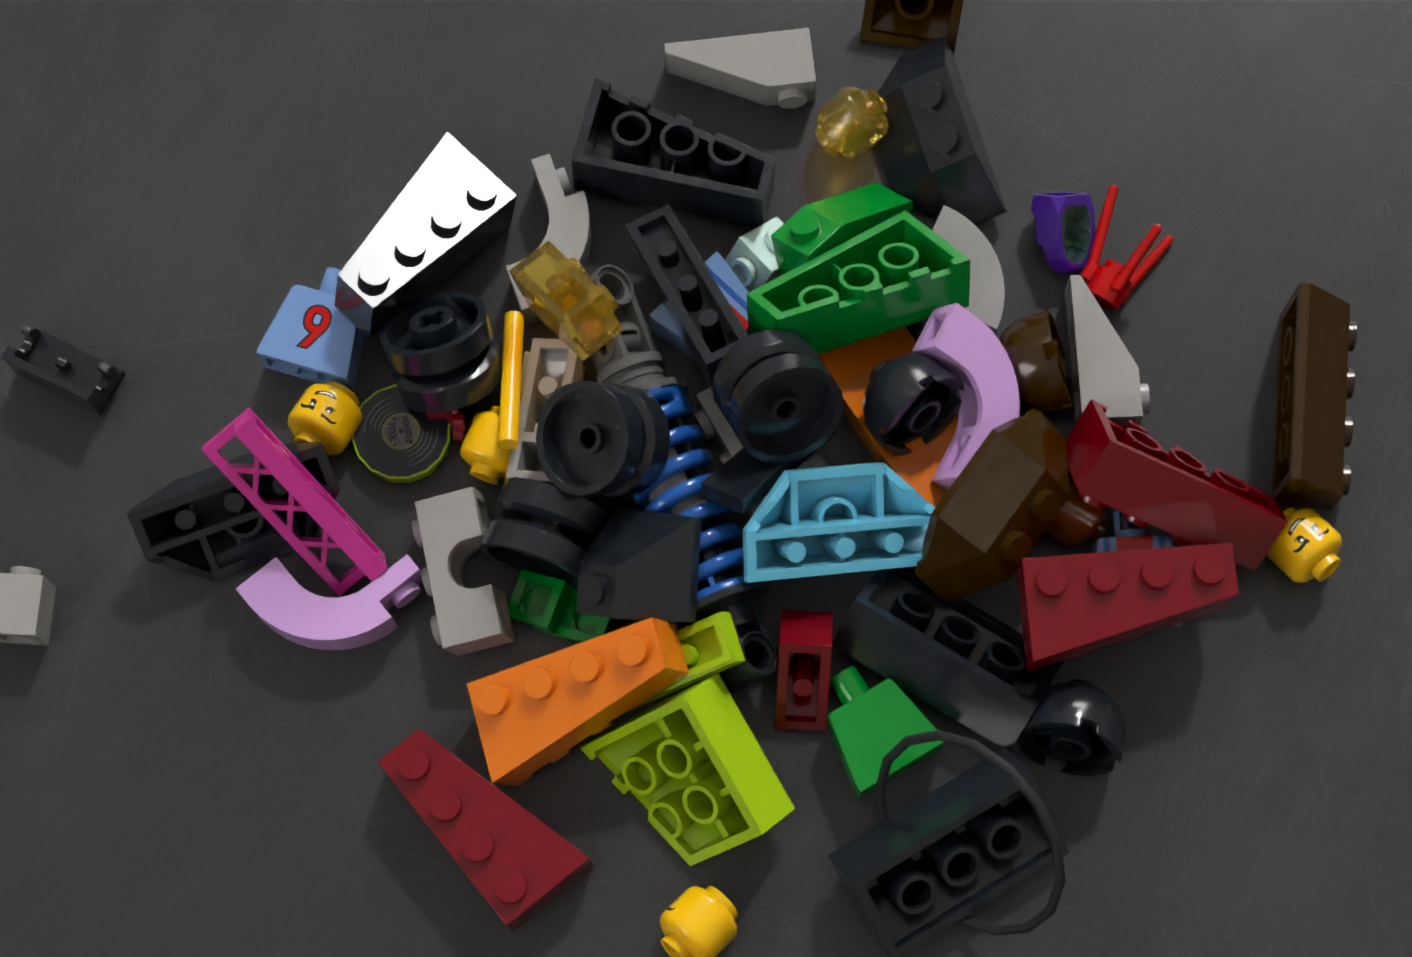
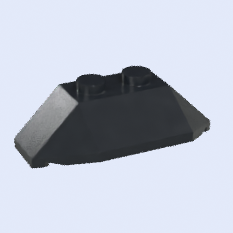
[866,36,1007,225]
[127,442,340,581]

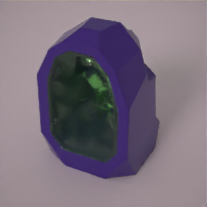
[1031,192,1095,273]

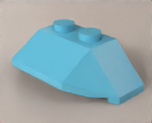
[743,462,935,583]

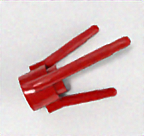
[1080,185,1174,311]

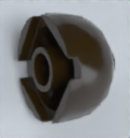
[999,310,1075,412]

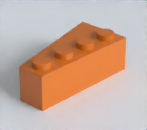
[467,617,689,786]

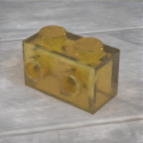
[509,240,623,361]

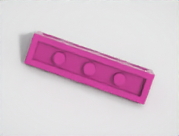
[202,407,387,597]

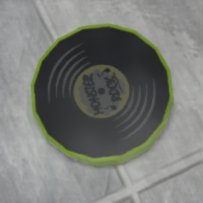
[352,384,452,483]

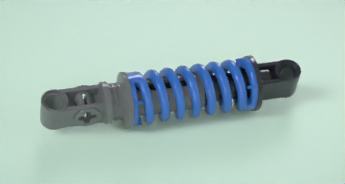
[569,264,779,693]

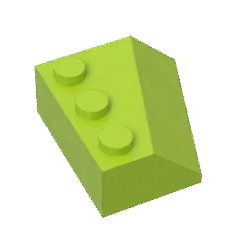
[580,673,795,866]

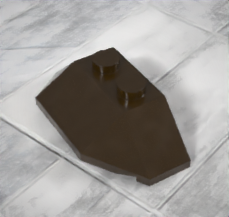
[914,409,1070,601]

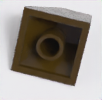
[860,0,964,55]

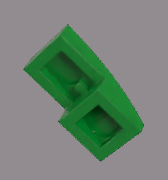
[508,569,619,644]

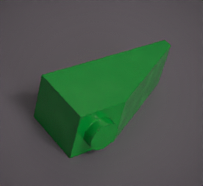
[771,182,914,276]

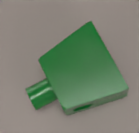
[827,666,945,800]

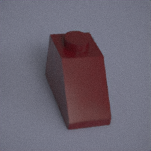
[775,609,833,732]

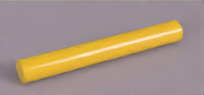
[498,311,524,450]

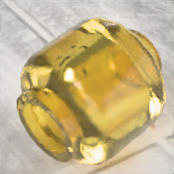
[815,86,888,159]

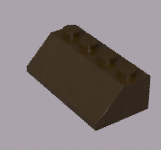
[1271,282,1357,510]

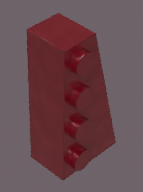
[1065,399,1288,571]
[1017,543,1239,673]
[377,729,594,931]

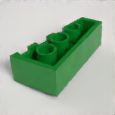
[746,210,970,354]

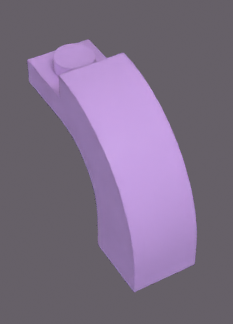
[912,303,1020,491]
[236,554,423,650]

